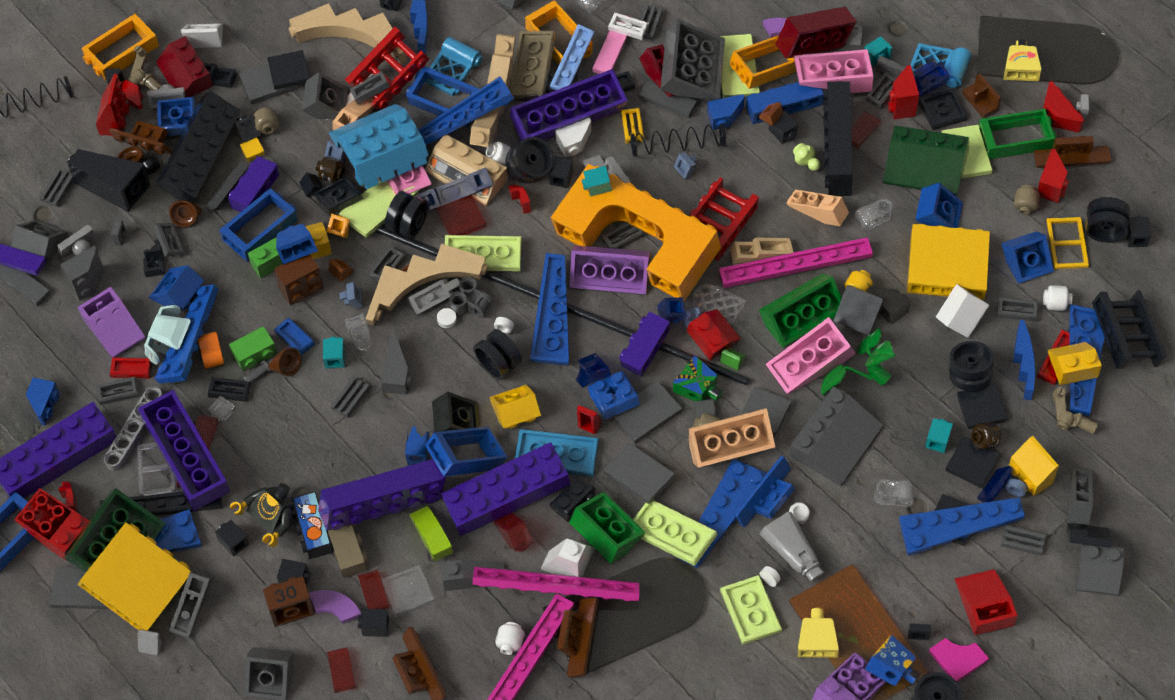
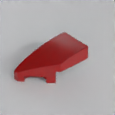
[122,80,143,110]
[508,185,531,214]
[58,481,78,513]

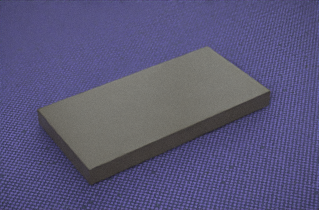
[509,31,556,99]

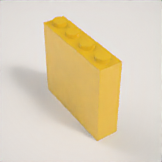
[907,224,990,300]
[77,523,191,631]

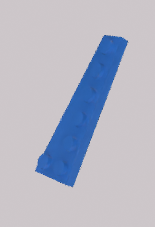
[530,253,569,366]
[1069,304,1105,416]
[679,458,767,568]
[155,510,202,552]

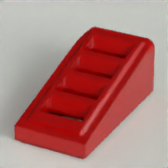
[577,405,601,434]

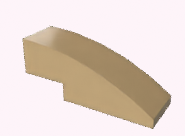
[729,238,794,265]

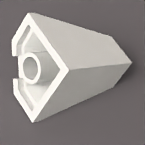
[541,538,595,577]

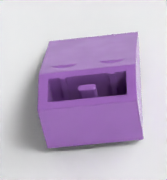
[78,287,145,357]
[812,652,886,700]

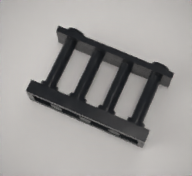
[1092,290,1167,369]

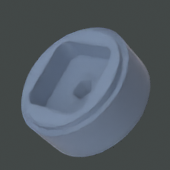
[1006,479,1028,497]

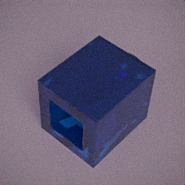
[657,297,686,323]

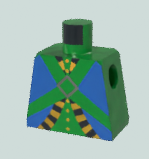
[673,356,723,401]

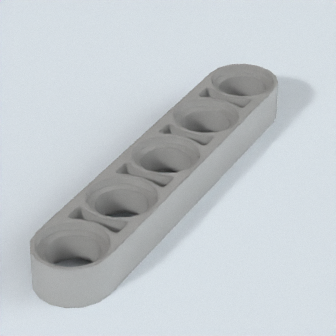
[104,386,163,471]

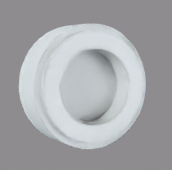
[437,308,457,328]
[494,317,514,334]
[789,503,810,524]
[759,566,780,587]

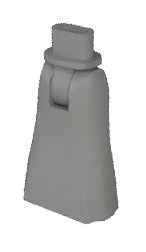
[760,512,824,582]

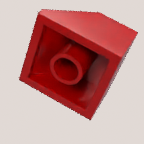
[888,65,919,120]
[1038,149,1069,203]
[686,309,741,361]

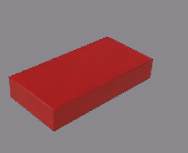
[110,357,152,379]

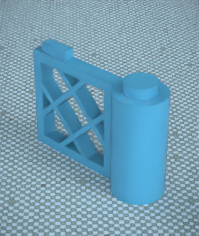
[425,37,483,96]
[910,43,972,88]

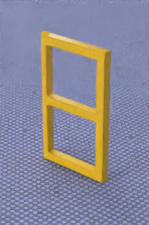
[1046,217,1089,269]

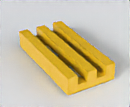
[621,108,644,144]

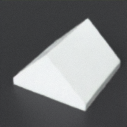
[181,23,223,48]
[936,284,989,338]

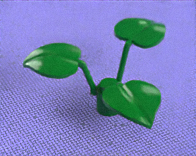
[821,328,896,396]

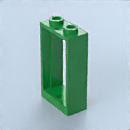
[978,109,1057,160]

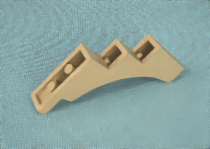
[288,3,407,64]
[470,33,516,147]
[366,244,488,326]

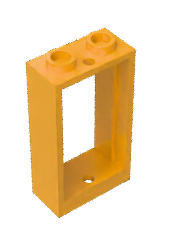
[525,0,593,65]
[82,14,159,80]
[729,35,797,89]

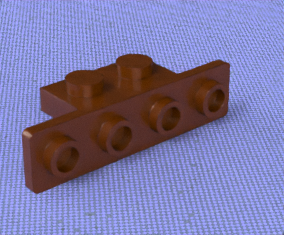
[109,121,173,155]
[1033,136,1111,168]
[557,597,598,678]
[393,626,446,700]

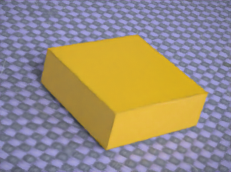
[240,137,265,162]

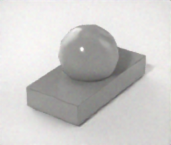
[147,84,186,109]
[57,224,94,258]

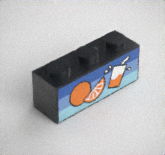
[292,491,333,560]

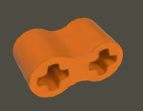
[198,332,224,369]

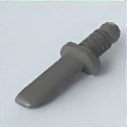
[244,357,274,382]

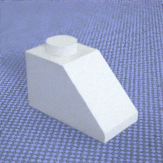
[555,118,591,157]

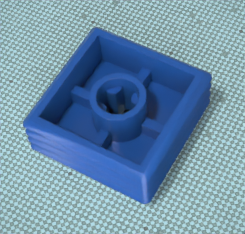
[157,97,196,137]
[588,371,640,420]

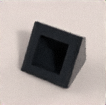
[105,69,125,84]
[299,172,323,197]

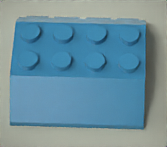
[329,104,429,189]

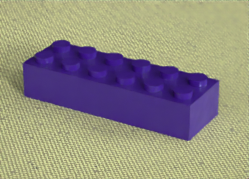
[510,69,628,141]
[138,390,230,511]
[0,402,116,498]
[441,442,571,536]
[318,459,446,531]

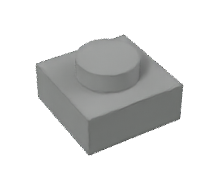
[1075,94,1089,121]

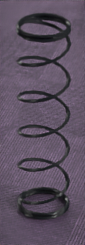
[0,76,74,118]
[630,123,726,157]

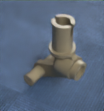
[129,46,162,90]
[1053,387,1098,435]

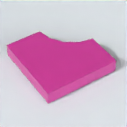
[929,638,989,682]

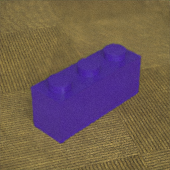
[228,156,279,212]
[619,311,671,377]

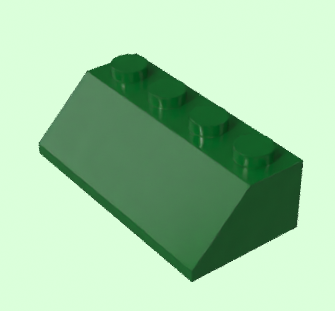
[759,273,842,347]

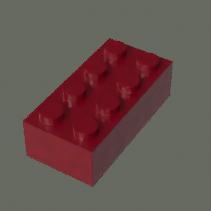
[775,7,857,59]

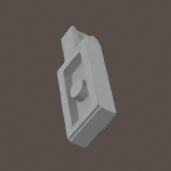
[407,278,460,315]

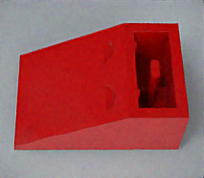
[96,74,130,136]
[14,488,89,560]
[955,569,1018,636]

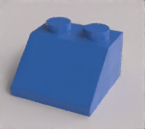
[915,182,963,228]
[1001,231,1054,283]
[149,265,204,310]

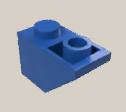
[26,378,60,425]

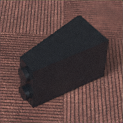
[67,149,151,212]

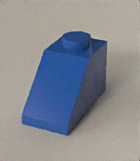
[707,94,744,130]

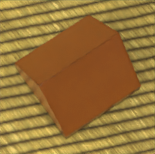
[759,102,783,126]
[329,259,353,282]

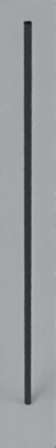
[335,210,749,386]

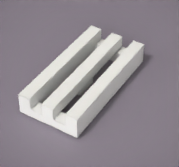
[608,13,649,40]

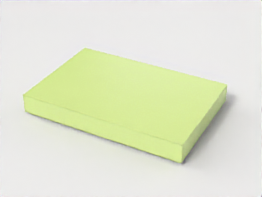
[941,125,992,179]
[720,575,782,645]

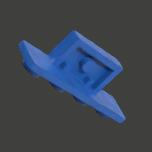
[735,456,795,527]

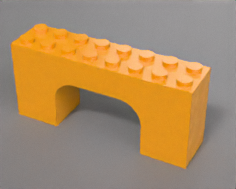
[551,164,721,303]

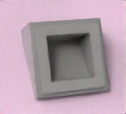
[846,25,862,45]
[138,630,162,655]

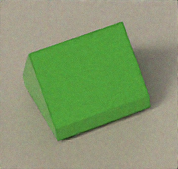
[720,348,746,371]

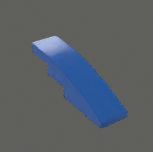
[410,0,428,54]
[1013,319,1035,400]

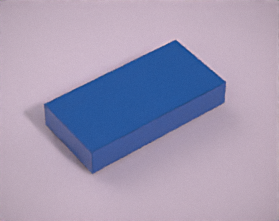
[274,317,315,355]

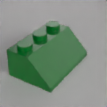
[569,492,645,564]

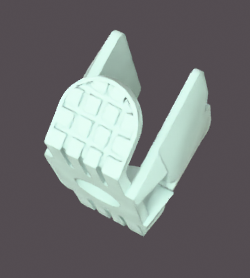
[144,305,191,365]

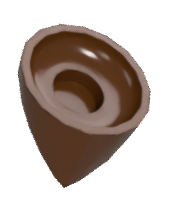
[117,146,147,163]
[169,200,202,227]
[268,347,302,376]

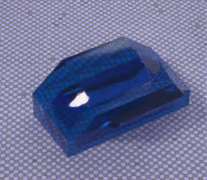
[914,61,951,96]
[576,353,611,388]

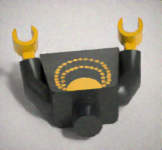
[230,483,295,548]

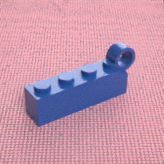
[746,82,823,124]

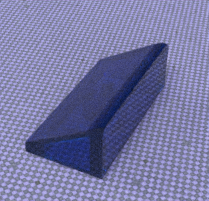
[977,466,1013,503]

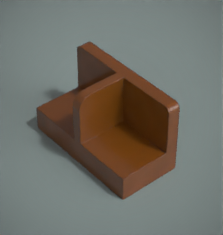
[962,73,1001,118]

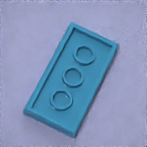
[515,429,599,477]

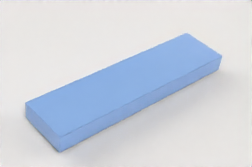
[549,24,595,91]

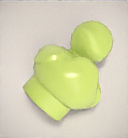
[793,143,821,171]

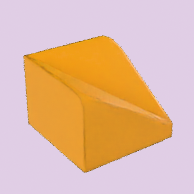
[326,214,350,238]

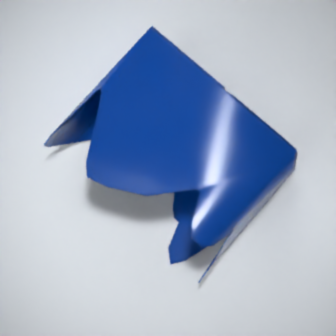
[405,426,430,466]

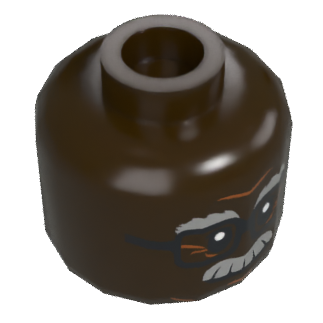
[315,156,345,183]
[971,423,1001,449]

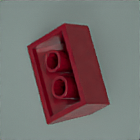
[156,36,213,98]

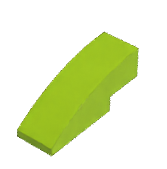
[409,506,453,562]

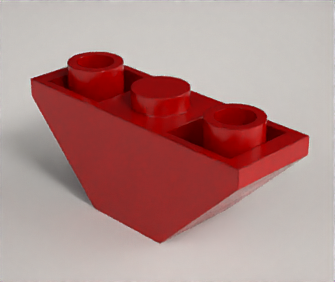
[1043,81,1084,132]

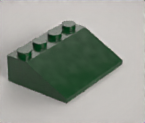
[883,125,969,196]
[64,488,166,572]

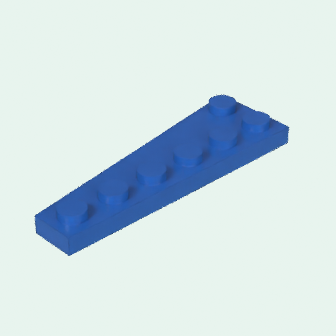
[418,76,514,145]
[154,284,219,384]
[899,497,1025,556]

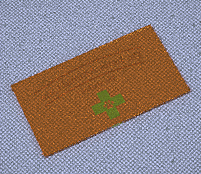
[789,565,929,700]

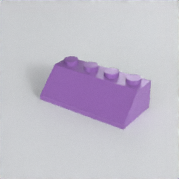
[569,245,650,294]

